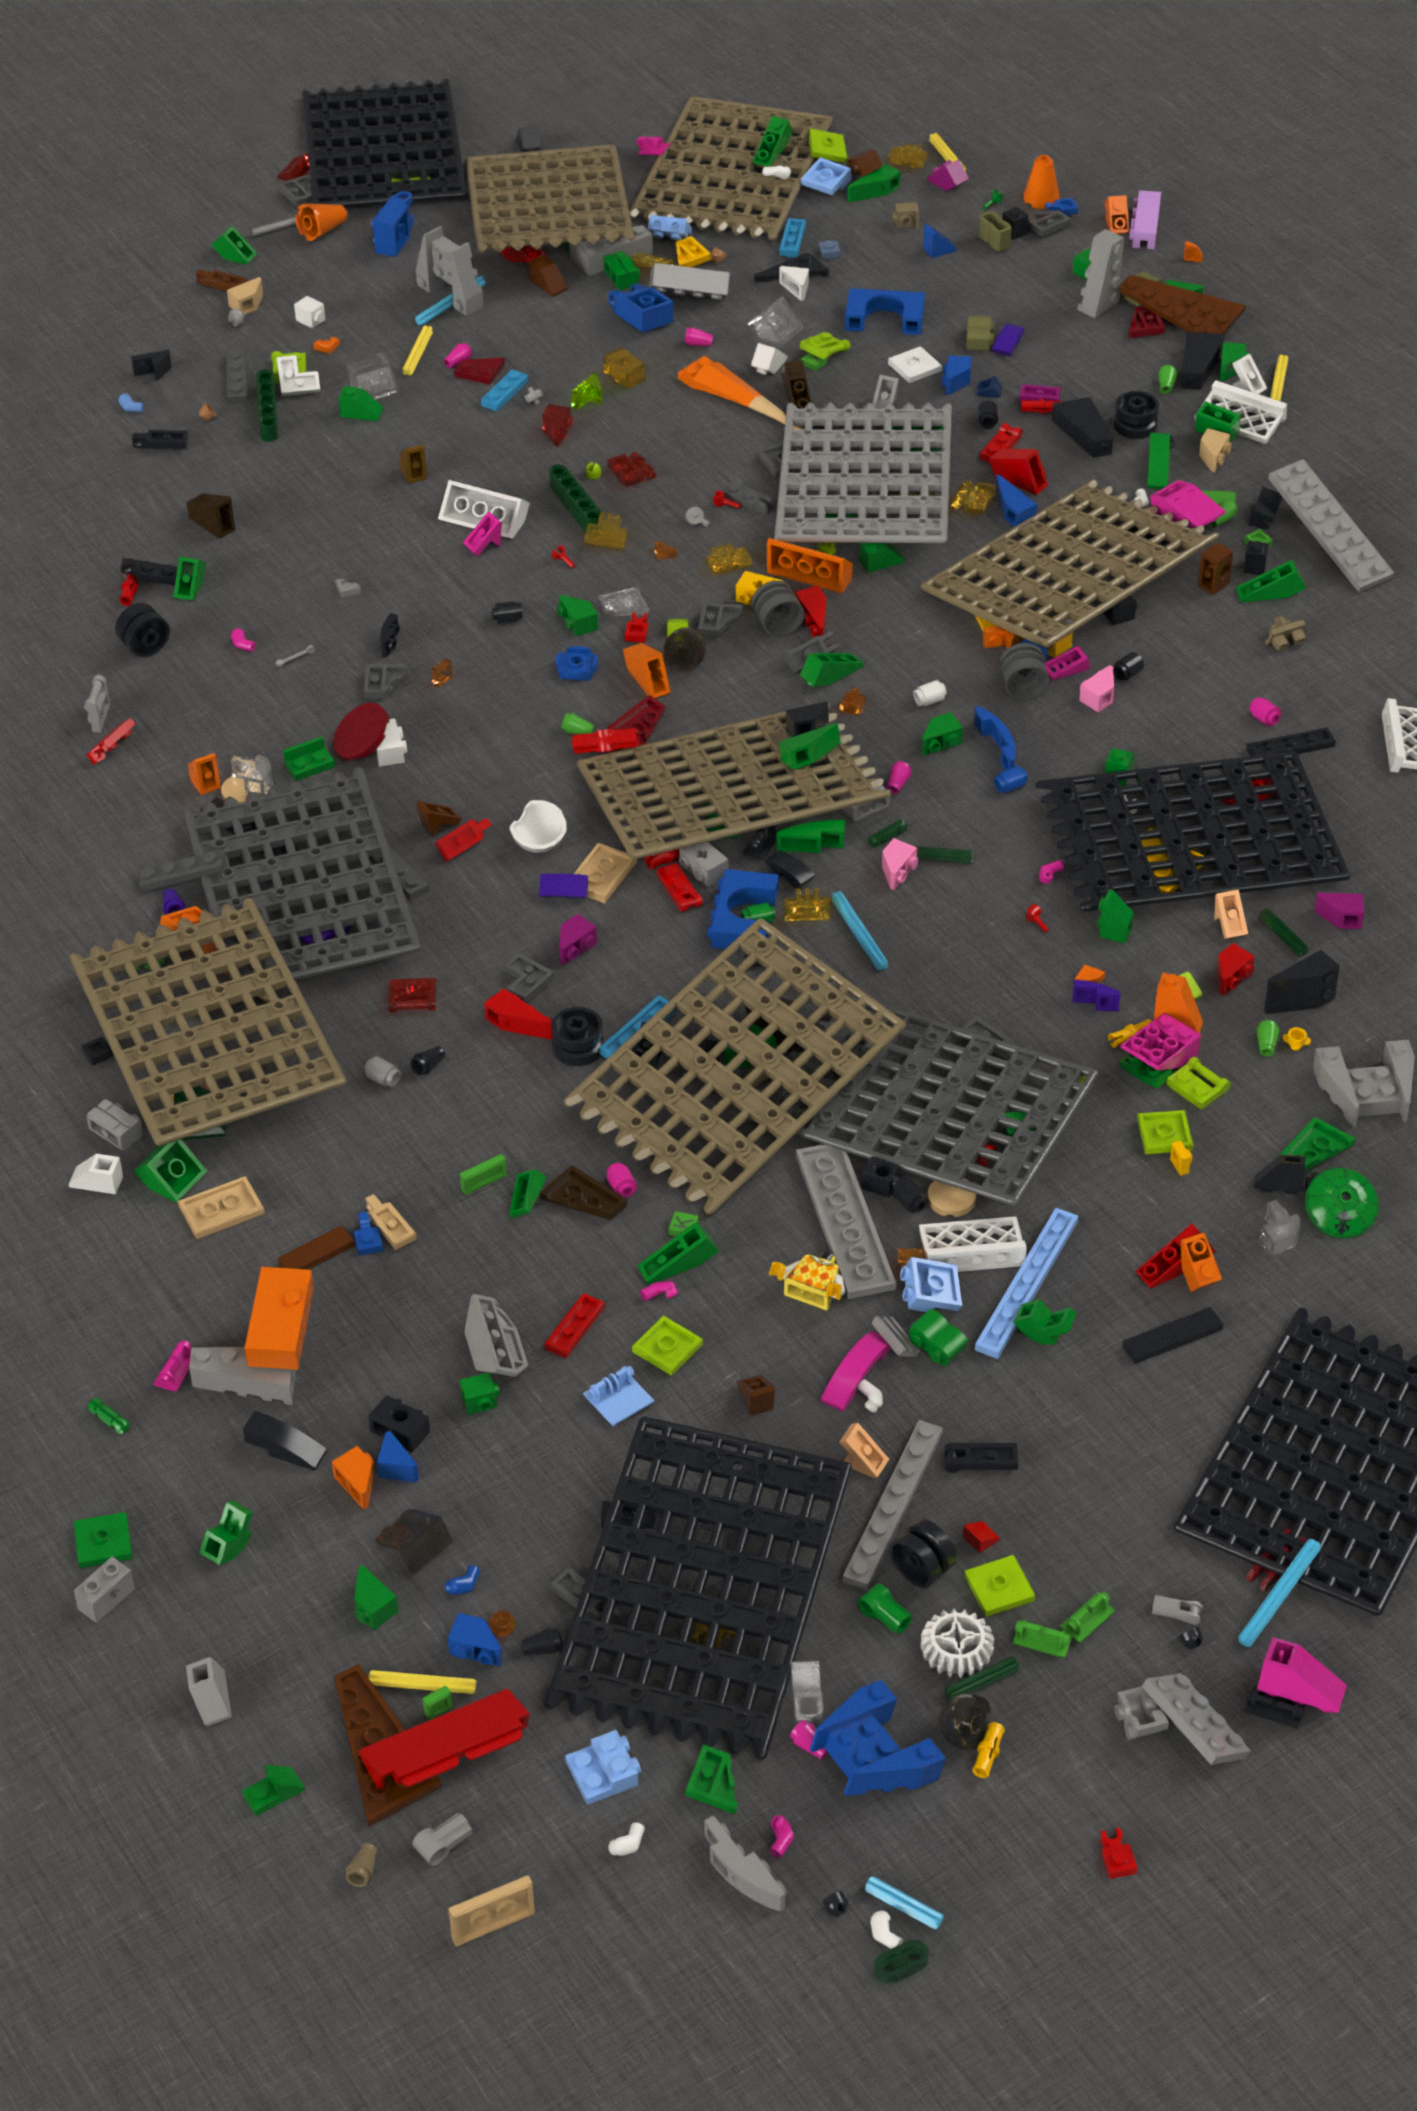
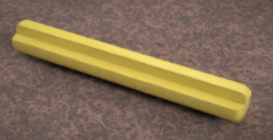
[929,133,966,171]
[402,325,433,376]
[1270,355,1288,401]
[369,1670,476,1694]

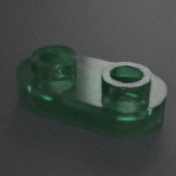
[874,1940,929,1984]

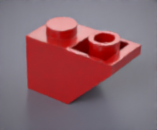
[1217,943,1255,996]

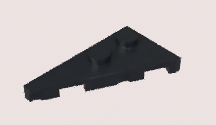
[754,252,829,282]

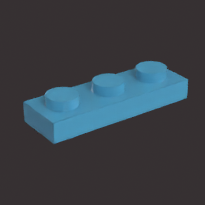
[779,218,806,258]
[481,369,529,412]

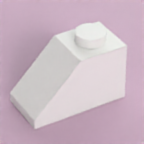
[751,343,788,376]

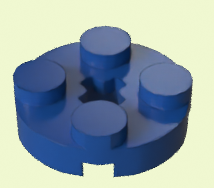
[555,646,598,681]

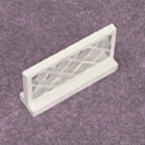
[1195,380,1287,444]
[1381,698,1417,773]
[919,1216,1026,1272]

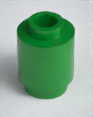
[740,902,775,924]

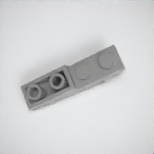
[704,1815,787,1912]

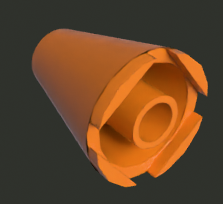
[1023,155,1060,209]
[295,203,347,241]

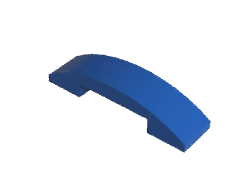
[974,706,1016,770]

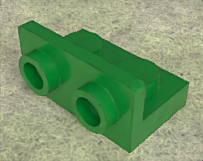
[283,736,335,782]

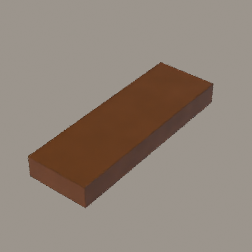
[277,1226,354,1270]

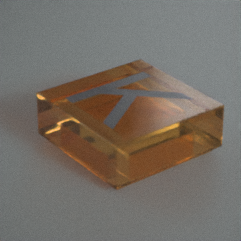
[432,658,453,688]

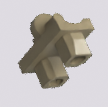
[1265,616,1306,652]

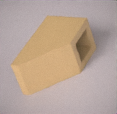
[227,277,263,314]
[1199,429,1232,472]

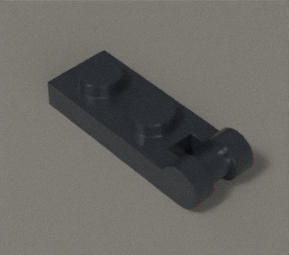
[944,1443,1018,1473]

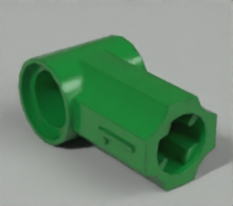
[857,1583,912,1634]

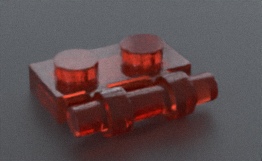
[607,452,656,487]

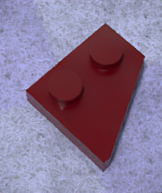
[1128,307,1165,338]
[454,357,505,385]

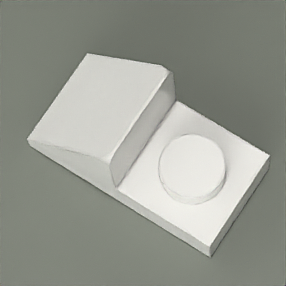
[1232,354,1267,394]

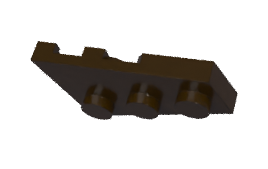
[540,1165,627,1220]

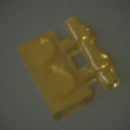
[950,480,997,515]

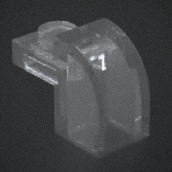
[231,754,273,797]
[1260,1200,1300,1259]
[791,1660,823,1721]

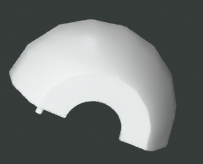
[510,800,567,853]

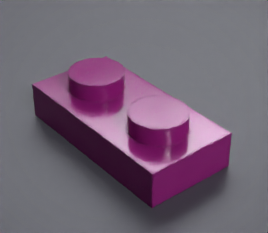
[1019,384,1061,402]

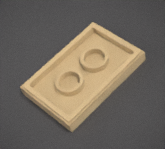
[573,843,637,903]
[178,1176,265,1239]
[448,1875,535,1946]

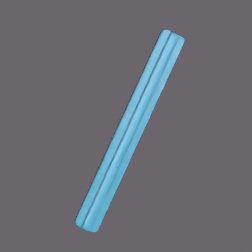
[415,276,486,326]
[831,891,888,971]
[1239,1539,1321,1648]

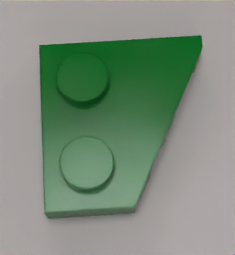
[685,1744,738,1814]

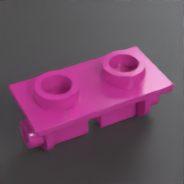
[636,136,671,156]
[153,1340,191,1392]

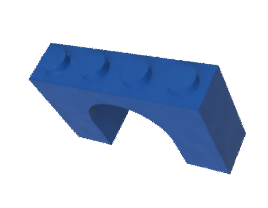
[845,288,925,335]
[707,869,779,951]

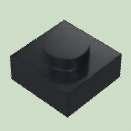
[81,1036,114,1066]

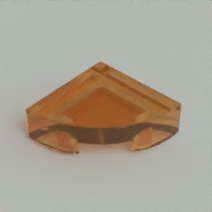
[654,541,677,560]

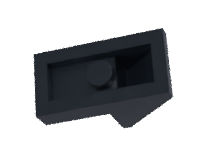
[131,350,172,381]

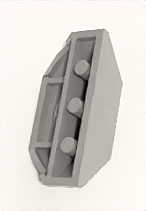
[464,1294,528,1377]

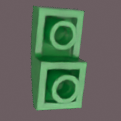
[1119,1053,1172,1088]

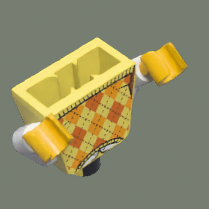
[768,1252,845,1311]

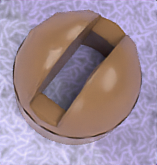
[711,248,727,264]
[199,403,216,421]

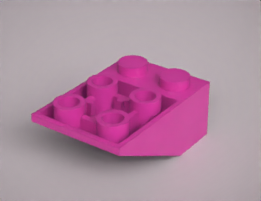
[1150,480,1226,528]
[1120,1012,1201,1071]
[1257,1637,1347,1713]

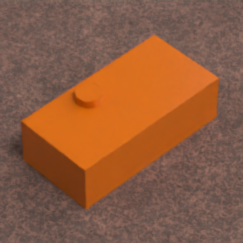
[244,1267,314,1370]

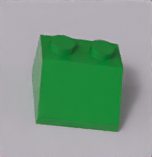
[133,1139,207,1202]

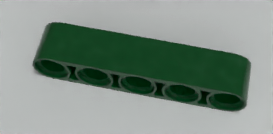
[256,369,278,442]
[549,464,603,535]

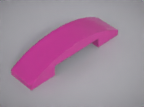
[821,1331,891,1412]

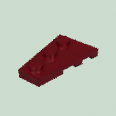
[607,695,666,746]

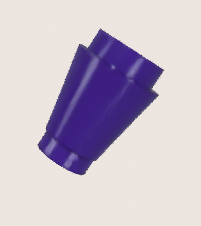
[163,888,185,915]

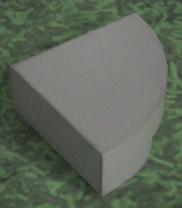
[335,579,361,598]

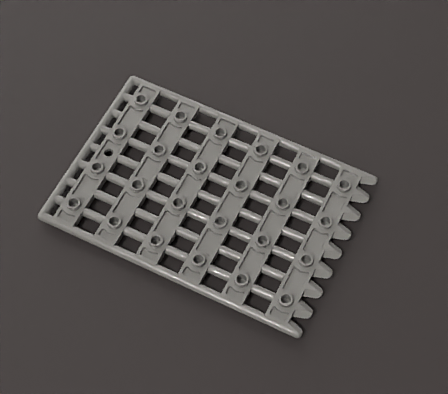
[774,402,952,543]

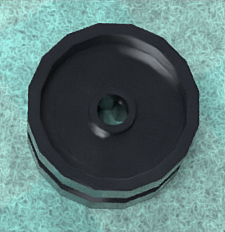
[1114,391,1159,439]
[115,603,170,657]
[551,1007,604,1066]
[889,1518,957,1588]

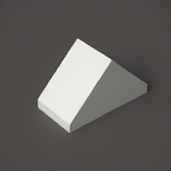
[779,266,809,301]

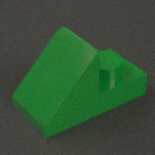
[242,1765,305,1816]

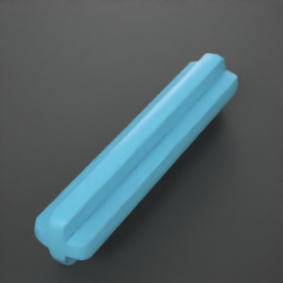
[865,1876,943,1929]

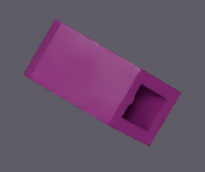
[927,159,969,191]
[1315,892,1364,929]
[559,914,597,966]

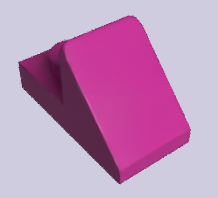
[463,511,502,556]

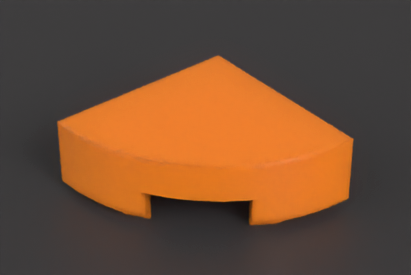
[1183,241,1203,262]
[313,337,340,354]
[1075,964,1105,983]

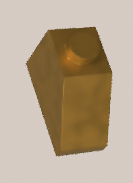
[399,444,427,484]

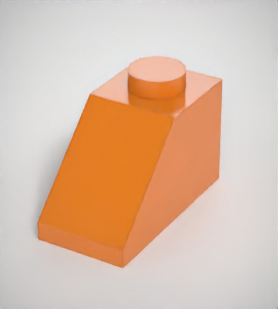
[188,753,221,795]
[332,1446,375,1510]

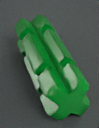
[88,1398,130,1434]

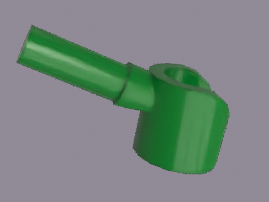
[983,189,1004,209]

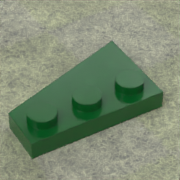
[1278,1117,1356,1171]

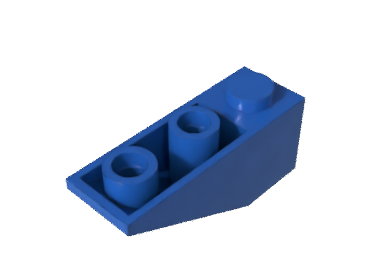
[996,475,1037,527]

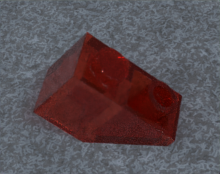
[542,404,574,446]

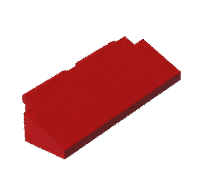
[359,1688,530,1790]

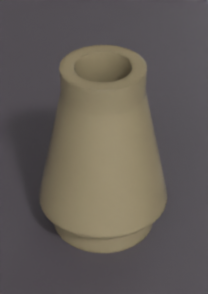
[345,1843,377,1887]

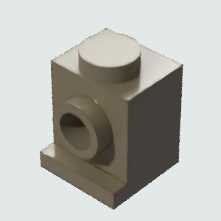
[892,202,920,228]

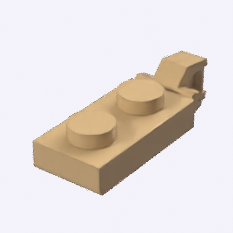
[365,1194,416,1250]

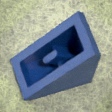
[923,223,957,258]
[377,1431,419,1483]

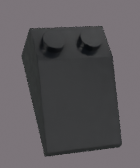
[1264,950,1340,1014]

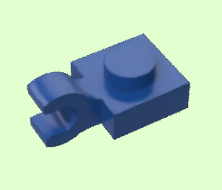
[1045,198,1078,216]
[354,1211,383,1256]

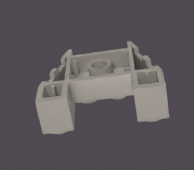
[416,226,483,316]
[1313,1039,1415,1127]

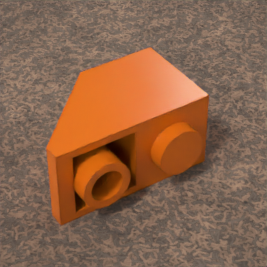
[1104,195,1129,234]
[1181,1233,1222,1292]

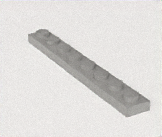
[843,1420,943,1591]

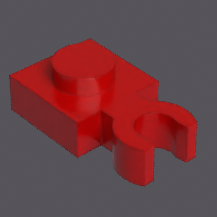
[625,612,649,643]
[1100,1828,1138,1879]

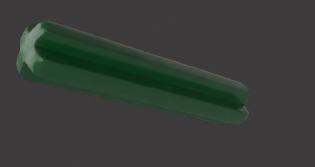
[915,846,974,864]
[1259,908,1309,956]
[944,1656,1019,1702]

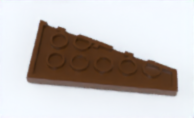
[1119,275,1246,334]
[335,1664,442,1827]

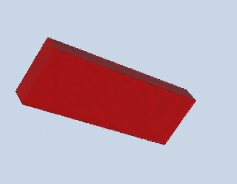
[544,1293,605,1359]

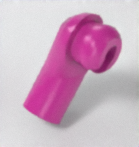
[231,628,256,652]
[1038,860,1064,884]
[640,1281,679,1301]
[769,1815,794,1858]

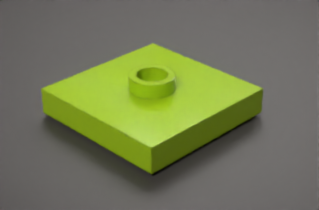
[807,128,847,163]
[1137,1110,1193,1155]
[632,1315,703,1376]
[964,1555,1035,1617]

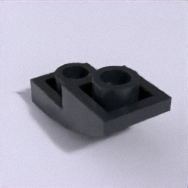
[380,613,400,658]
[765,850,815,888]

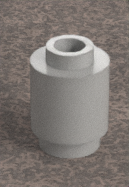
[364,1056,401,1087]

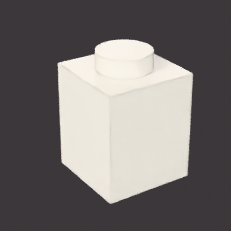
[294,296,325,328]

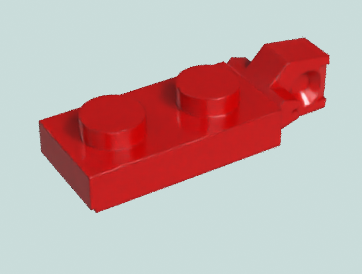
[86,718,135,764]
[434,818,491,862]

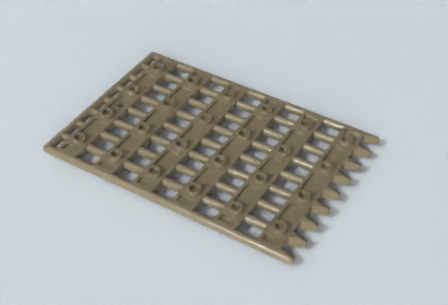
[629,96,833,241]
[466,145,634,254]
[920,480,1219,648]
[577,703,891,860]
[69,898,347,1146]
[563,918,906,1215]

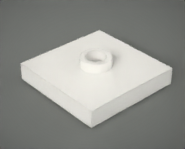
[888,346,942,383]

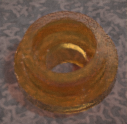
[489,1610,516,1637]

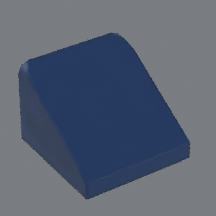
[977,376,1002,398]

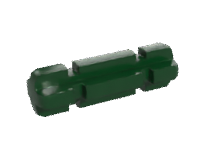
[868,819,907,848]

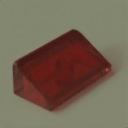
[277,154,310,181]

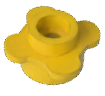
[1282,1027,1311,1051]

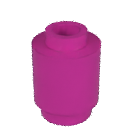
[1249,697,1281,727]
[606,1163,637,1198]

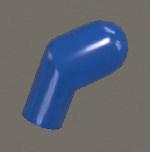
[445,1565,481,1595]

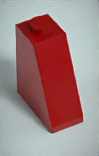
[989,449,1048,495]

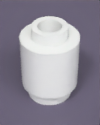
[913,680,947,707]

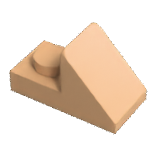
[1214,890,1248,939]
[839,1423,889,1478]

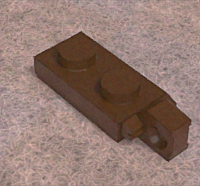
[196,269,248,291]

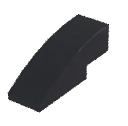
[243,1410,327,1471]

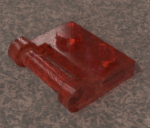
[389,978,436,1013]

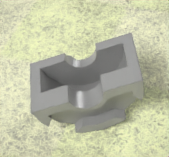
[1114,1686,1169,1740]

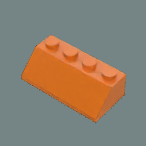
[767,538,853,594]

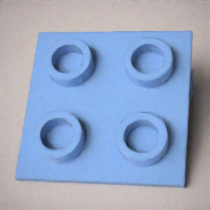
[583,1366,654,1426]

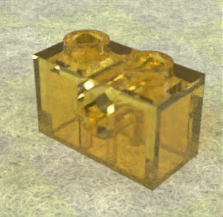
[603,347,646,389]

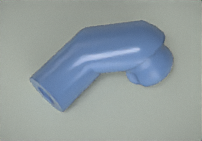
[119,393,144,412]

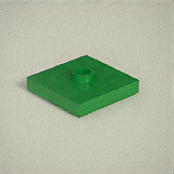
[74,1512,132,1568]

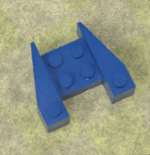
[810,1680,946,1796]

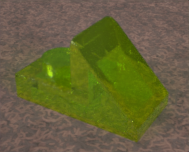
[571,372,603,410]

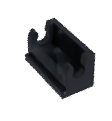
[1248,487,1282,529]

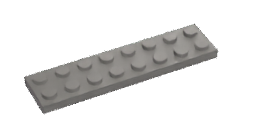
[1268,459,1394,593]
[796,1144,896,1299]

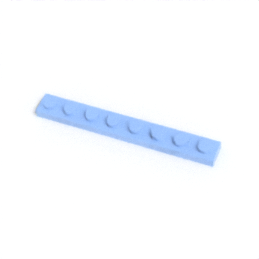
[975,1208,1078,1359]

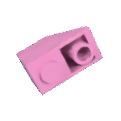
[1079,665,1114,713]
[882,838,918,890]

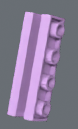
[1129,190,1161,249]

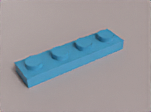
[599,995,677,1059]

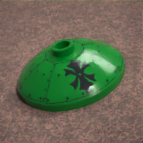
[1305,1167,1379,1239]

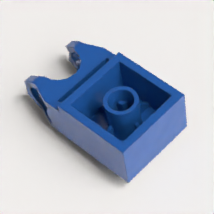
[371,191,414,257]
[608,284,673,332]

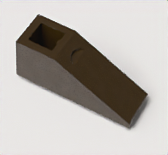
[781,360,812,409]

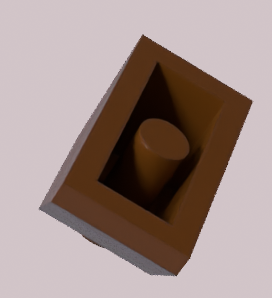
[529,255,567,297]

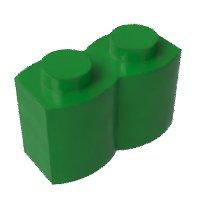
[908,1308,968,1367]

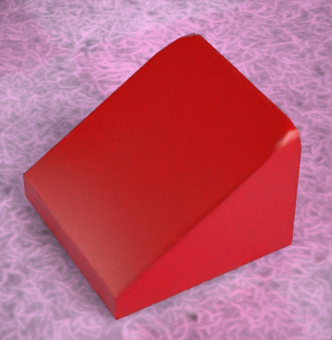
[962,1521,1000,1553]

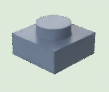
[819,240,840,259]

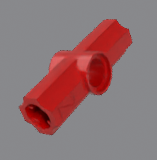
[572,728,640,754]

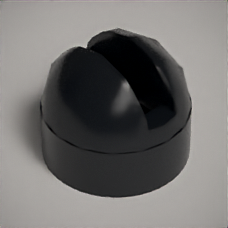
[1179,1626,1203,1649]
[823,1891,848,1917]

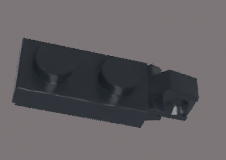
[132,430,188,450]
[120,558,178,586]

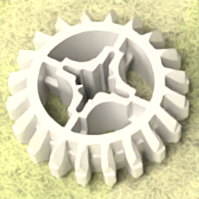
[920,1608,994,1679]

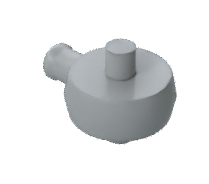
[228,308,245,327]
[524,387,543,405]
[685,507,710,527]

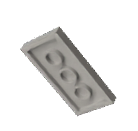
[1142,1673,1251,1765]

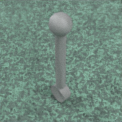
[276,645,316,667]

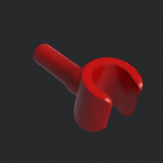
[712,491,741,509]
[551,545,575,569]
[1026,904,1049,933]

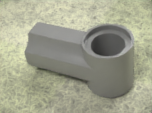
[412,1813,472,1866]

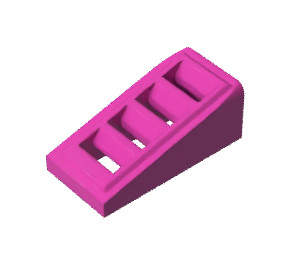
[1046,646,1090,681]

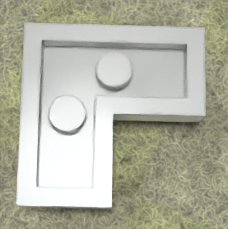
[277,355,320,396]

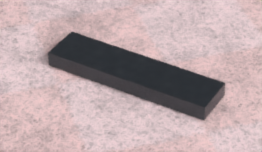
[1246,727,1336,756]
[1122,1307,1223,1364]

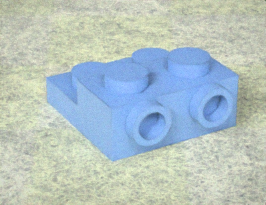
[801,157,852,195]
[648,215,692,240]
[900,1257,962,1312]
[565,1730,641,1805]

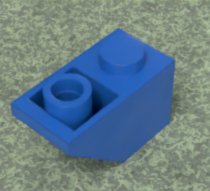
[942,355,972,395]
[448,1613,502,1667]

